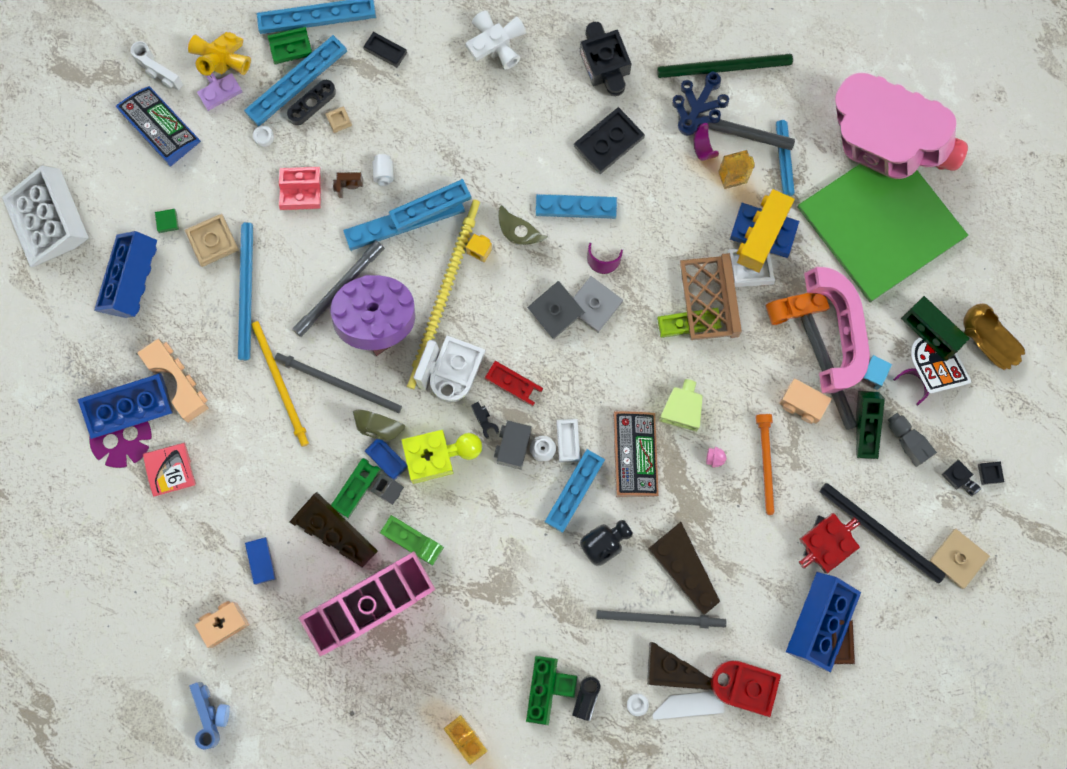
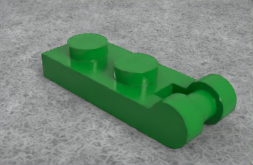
[331,458,381,519]

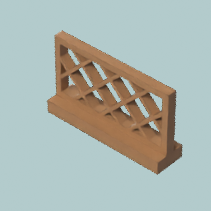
[680,253,742,340]

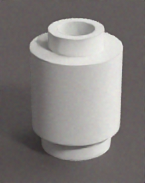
[372,154,394,186]

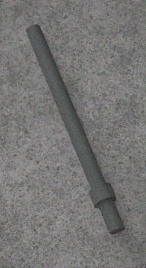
[596,610,726,629]

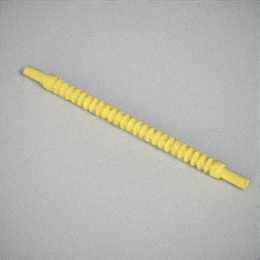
[407,199,480,390]

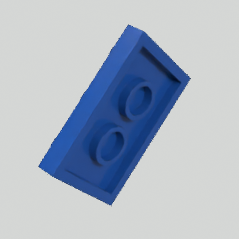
[729,203,799,258]

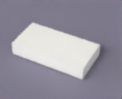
[557,419,580,463]

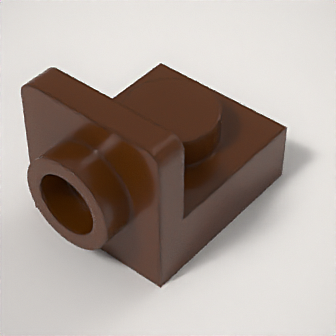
[333,172,363,198]

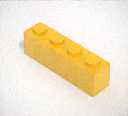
[736,189,795,273]

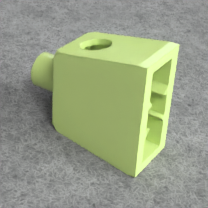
[659,379,703,432]

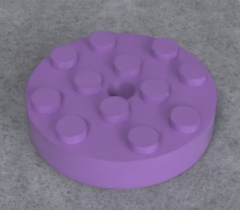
[331,275,416,350]

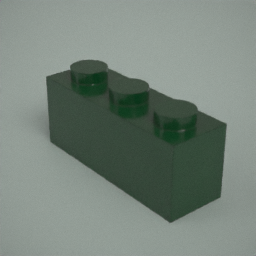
[901,296,970,361]

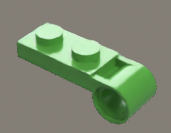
[380,515,444,566]

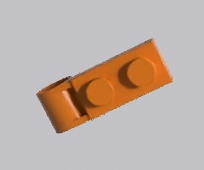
[765,293,830,325]

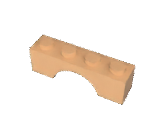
[138,339,209,423]

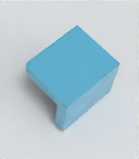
[863,355,892,390]

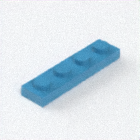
[389,179,472,232]
[536,194,617,219]
[544,449,605,533]

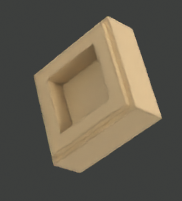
[326,106,352,133]

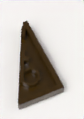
[647,642,723,690]

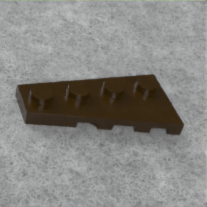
[289,492,378,568]
[648,522,721,615]

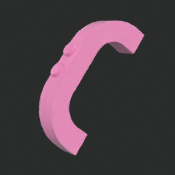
[804,267,870,393]

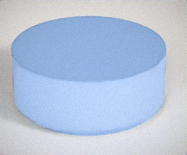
[215,704,230,727]

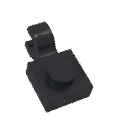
[471,401,499,439]
[941,459,981,496]

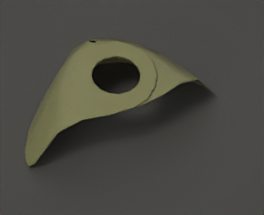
[498,205,548,245]
[353,410,406,441]

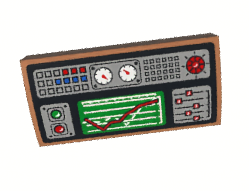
[613,411,658,497]

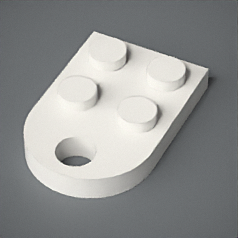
[430,336,486,402]

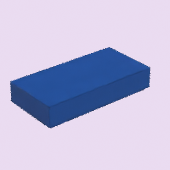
[365,439,408,480]
[245,537,276,585]

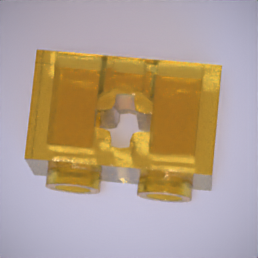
[718,150,755,189]
[443,714,488,765]

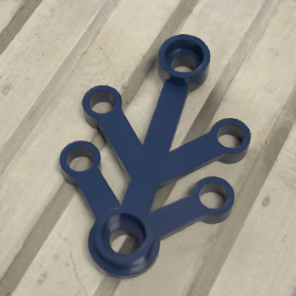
[672,72,729,136]

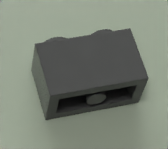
[494,420,532,470]

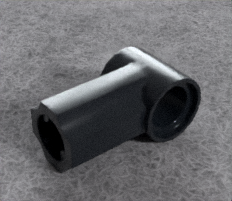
[572,675,601,721]

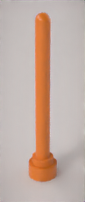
[756,414,774,516]

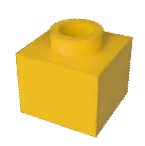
[466,234,492,263]

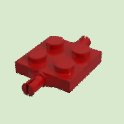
[799,513,860,574]

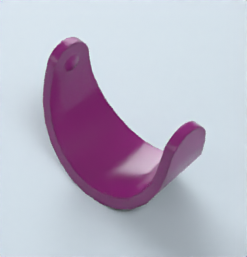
[694,123,719,161]
[587,243,623,274]
[893,368,929,406]

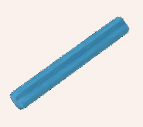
[776,120,795,196]

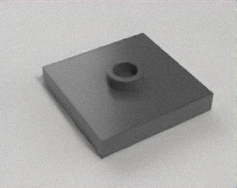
[527,281,585,339]

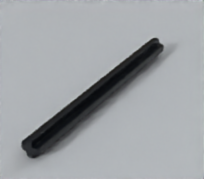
[819,483,945,584]

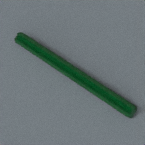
[657,53,793,78]

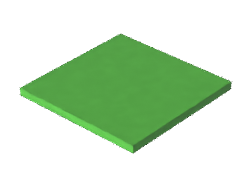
[797,164,968,303]

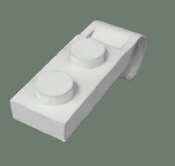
[131,41,183,90]

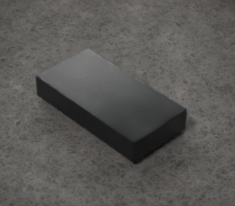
[363,31,407,68]

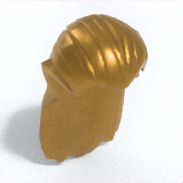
[963,303,1025,370]

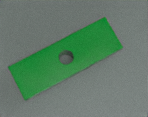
[526,656,558,725]

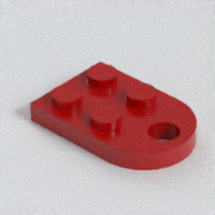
[711,661,781,717]

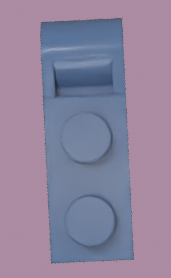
[189,682,220,750]

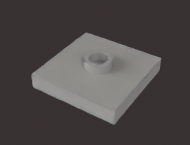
[573,276,623,333]

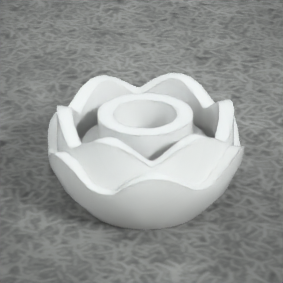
[530,436,556,461]

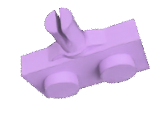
[197,73,242,111]

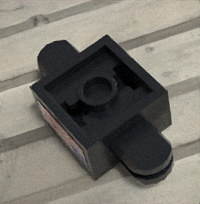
[580,21,632,96]

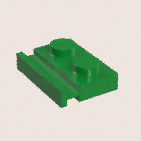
[267,27,312,65]

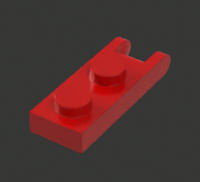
[485,361,543,407]

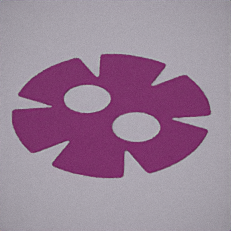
[89,421,152,468]

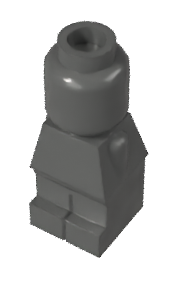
[888,412,937,467]

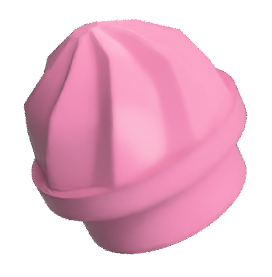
[706,447,727,468]

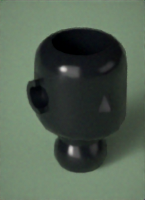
[580,520,633,566]

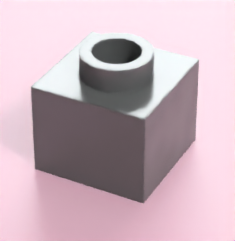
[371,474,404,505]

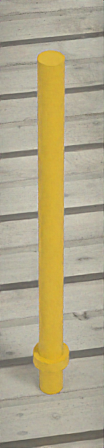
[251,321,309,447]

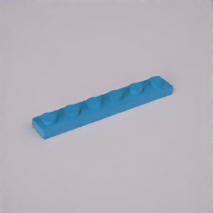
[257,0,376,34]
[244,35,347,127]
[343,203,465,251]

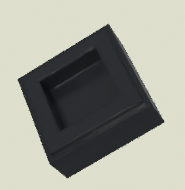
[978,461,1005,485]

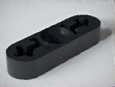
[287,80,336,125]

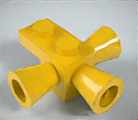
[188,32,251,76]

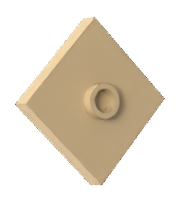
[185,213,239,267]
[929,528,990,589]

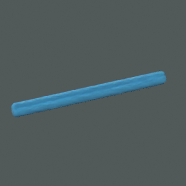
[238,222,253,361]

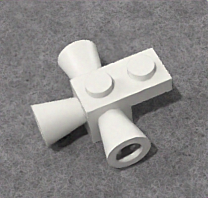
[466,11,526,69]

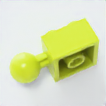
[402,429,482,484]

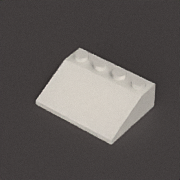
[2,166,89,267]

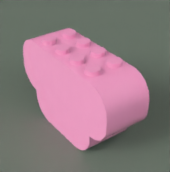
[835,73,956,179]
[298,551,436,657]

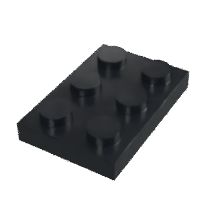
[574,107,645,174]

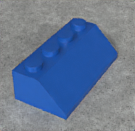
[94,231,157,318]
[786,572,861,673]

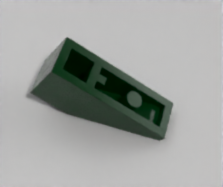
[856,391,885,459]

